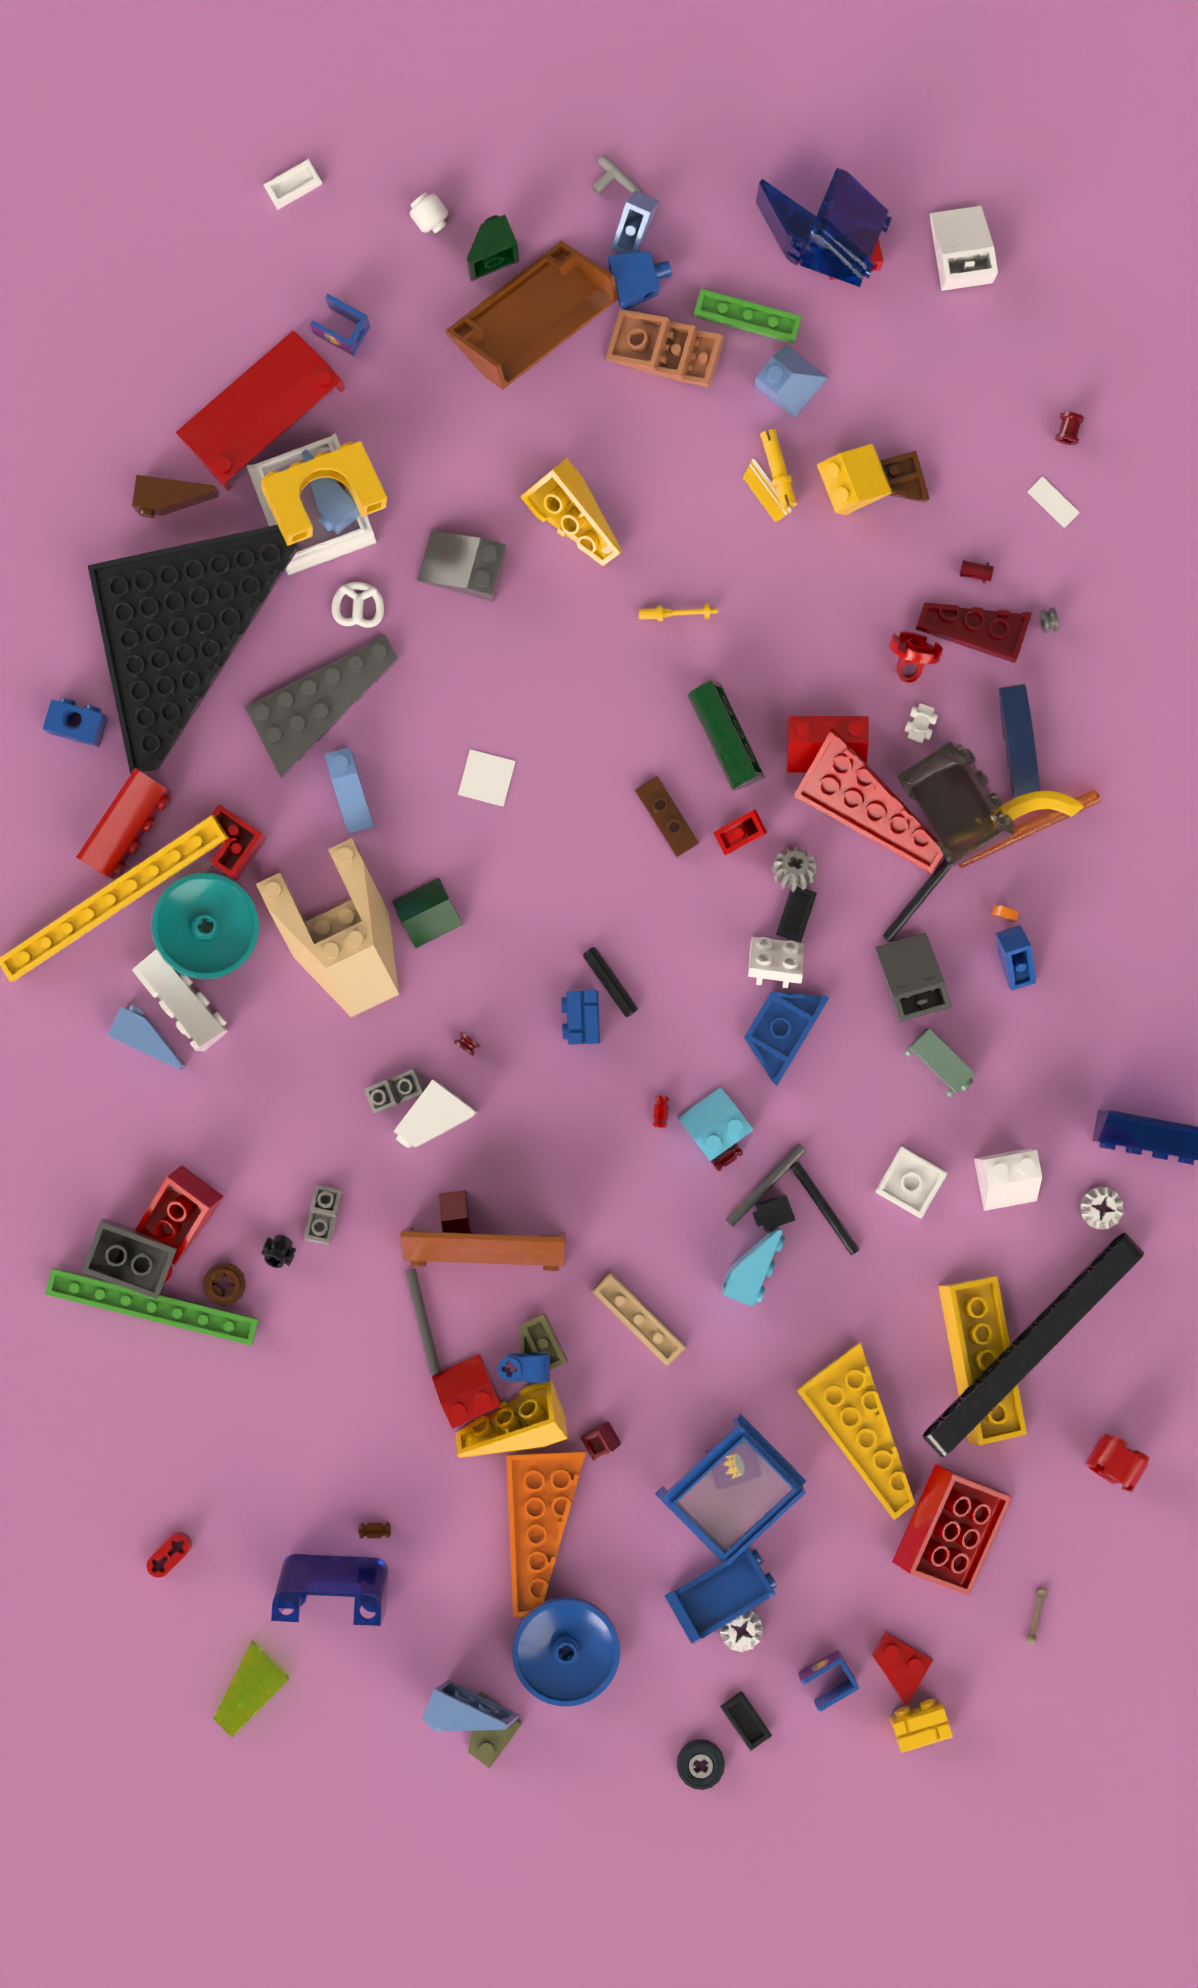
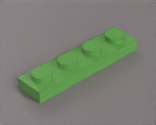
[694,289,802,344]

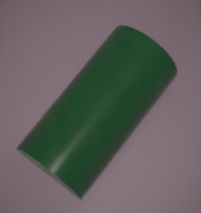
[687,680,765,791]

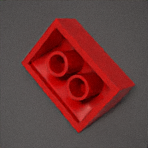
[787,716,869,773]

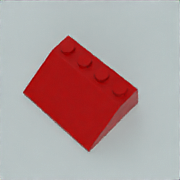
[892,1464,1012,1595]

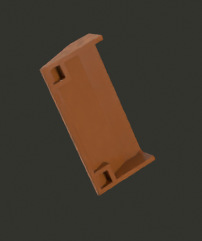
[445,241,619,390]
[401,1227,566,1271]

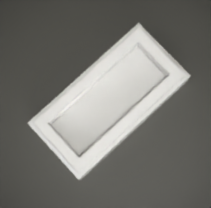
[263,159,322,210]

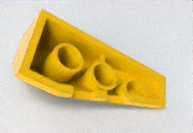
[520,458,622,566]
[456,1379,568,1458]

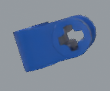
[497,1352,550,1383]

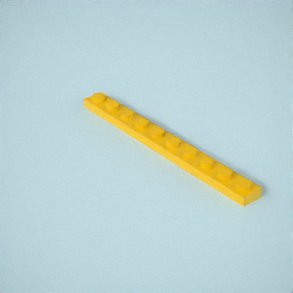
[0,815,228,982]

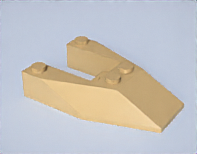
[256,838,399,1017]

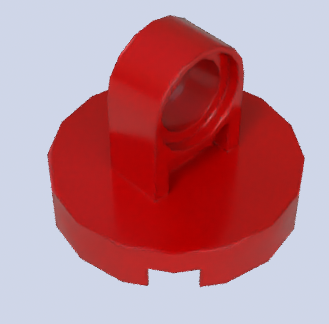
[889,632,943,683]

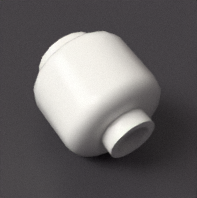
[410,192,449,234]

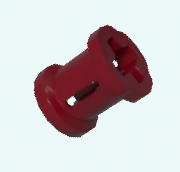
[1055,412,1084,445]

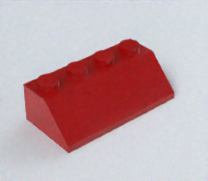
[76,768,171,880]

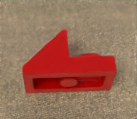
[713,809,767,856]

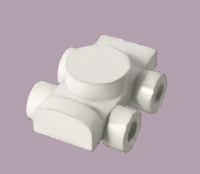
[904,703,938,744]

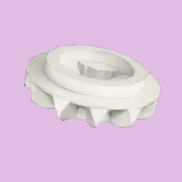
[1080,1187,1124,1229]
[720,1611,763,1652]

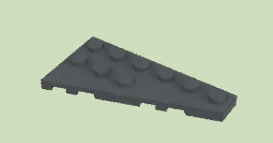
[245,635,398,778]

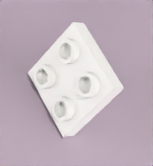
[748,937,804,989]

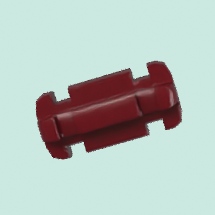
[711,1143,743,1171]

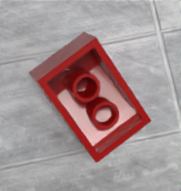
[135,1165,224,1265]

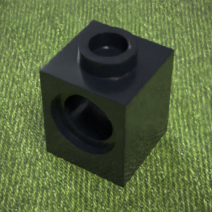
[752,1194,795,1231]

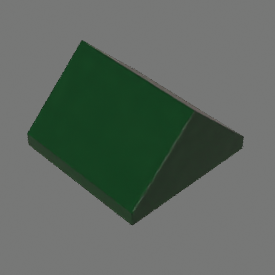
[392,878,463,948]

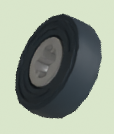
[677,1739,725,1790]

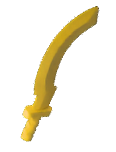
[951,791,1083,844]

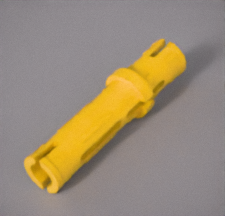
[760,429,797,510]

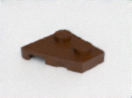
[880,451,930,502]

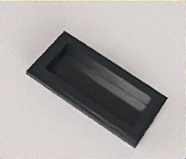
[776,886,817,943]
[720,1691,772,1751]

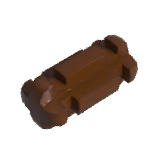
[358,1522,391,1539]

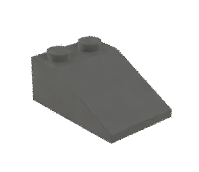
[418,530,507,602]
[81,1218,177,1299]

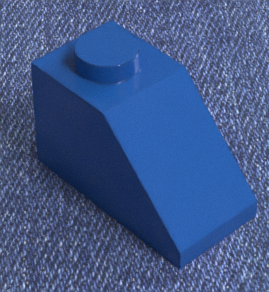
[995,925,1036,991]

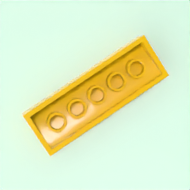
[938,1276,1027,1446]

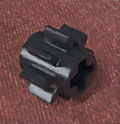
[261,1235,296,1268]

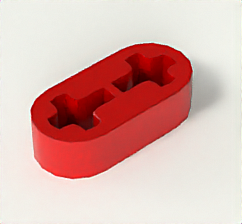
[146,1532,192,1578]

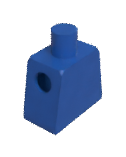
[608,251,672,310]

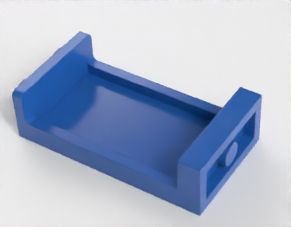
[664,1547,777,1644]

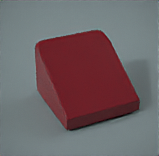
[580,1422,621,1461]

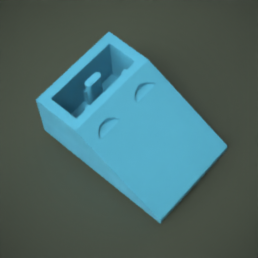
[721,1227,785,1307]

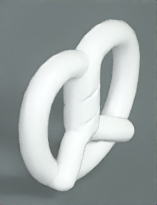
[332,582,384,628]

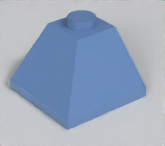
[754,345,828,419]

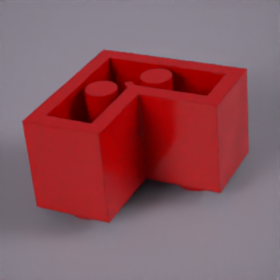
[210,804,267,880]

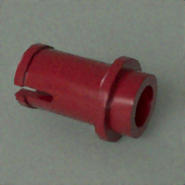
[959,560,994,583]

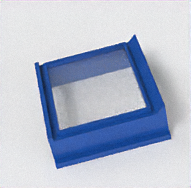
[655,1413,807,1566]

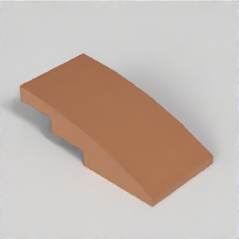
[606,309,725,388]

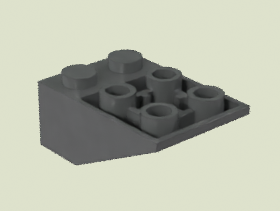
[875,932,952,1023]

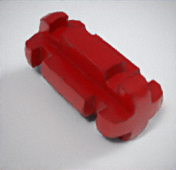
[653,1095,669,1128]

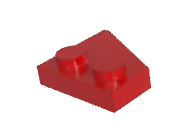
[872,1631,933,1705]

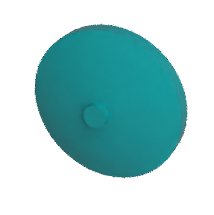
[151,873,259,979]

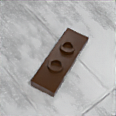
[635,776,699,858]

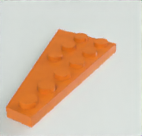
[506,1450,586,1617]

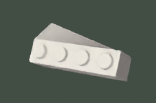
[132,949,228,1051]

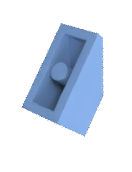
[611,190,659,254]

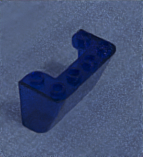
[271,1554,388,1626]

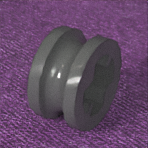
[1039,607,1059,633]

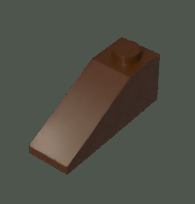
[132,475,219,518]

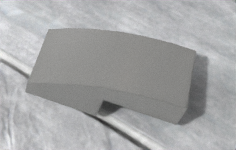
[364,1068,425,1114]
[303,1185,342,1246]

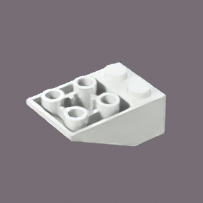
[929,206,998,291]

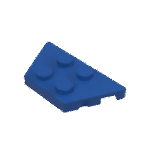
[744,992,829,1085]

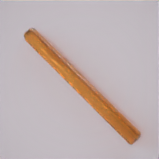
[955,790,1101,868]

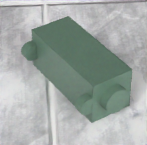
[904,1028,975,1098]

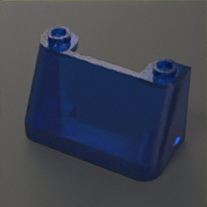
[800,168,892,287]

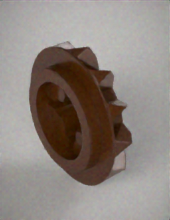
[203,1263,246,1306]

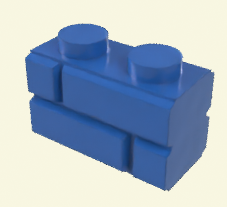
[561,990,600,1045]

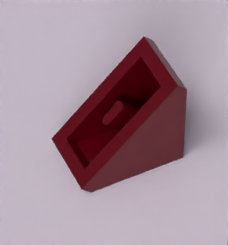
[439,1190,471,1233]

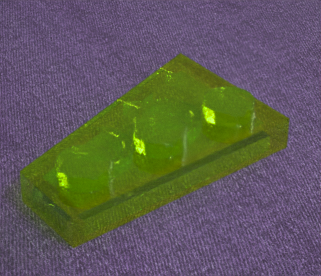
[213,1640,290,1738]

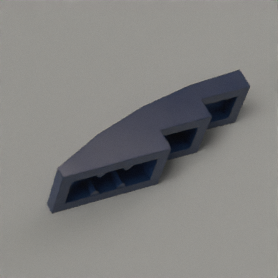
[998,684,1040,797]

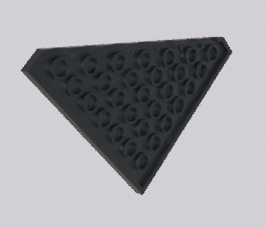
[88,524,298,774]

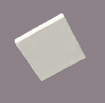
[875,1146,948,1219]

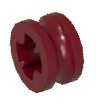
[454,1032,481,1056]

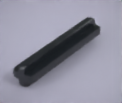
[583,947,638,1017]

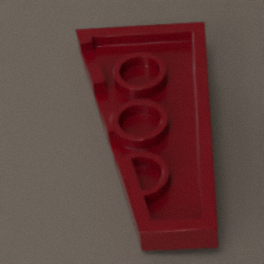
[915,602,1032,663]

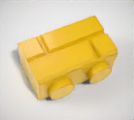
[889,1699,953,1753]

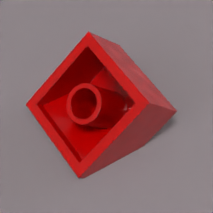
[432,1354,502,1429]

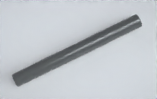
[725,1144,806,1227]
[405,1269,441,1375]

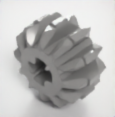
[772,846,817,892]

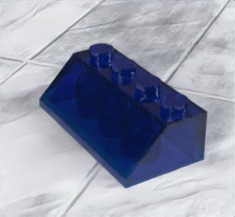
[1092,1110,1198,1165]

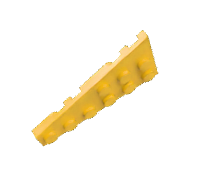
[796,1342,915,1520]

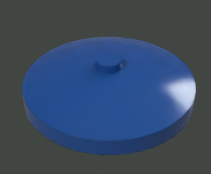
[512,1597,620,1706]

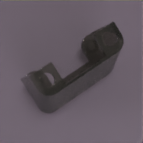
[897,741,1016,867]

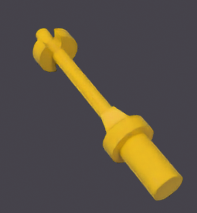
[639,603,718,621]

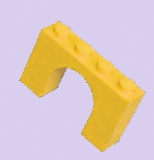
[261,441,387,546]

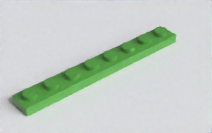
[45,1268,259,1346]

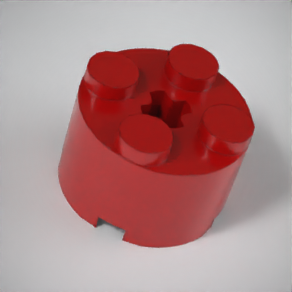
[1085,1434,1150,1493]

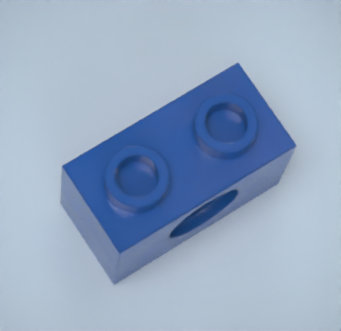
[42,697,107,748]

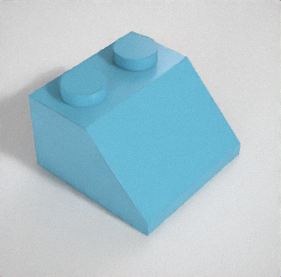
[678,1087,753,1161]

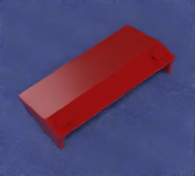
[175,330,345,492]

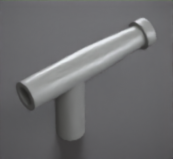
[592,155,642,195]

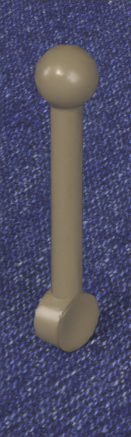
[1026,1588,1047,1644]

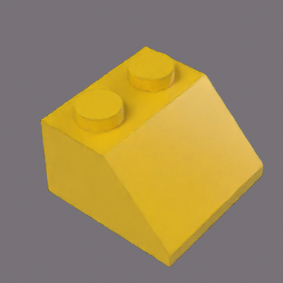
[817,444,892,515]

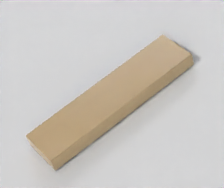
[592,1272,686,1366]

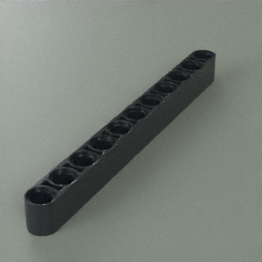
[922,1233,1144,1457]

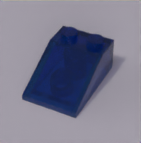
[756,179,827,267]

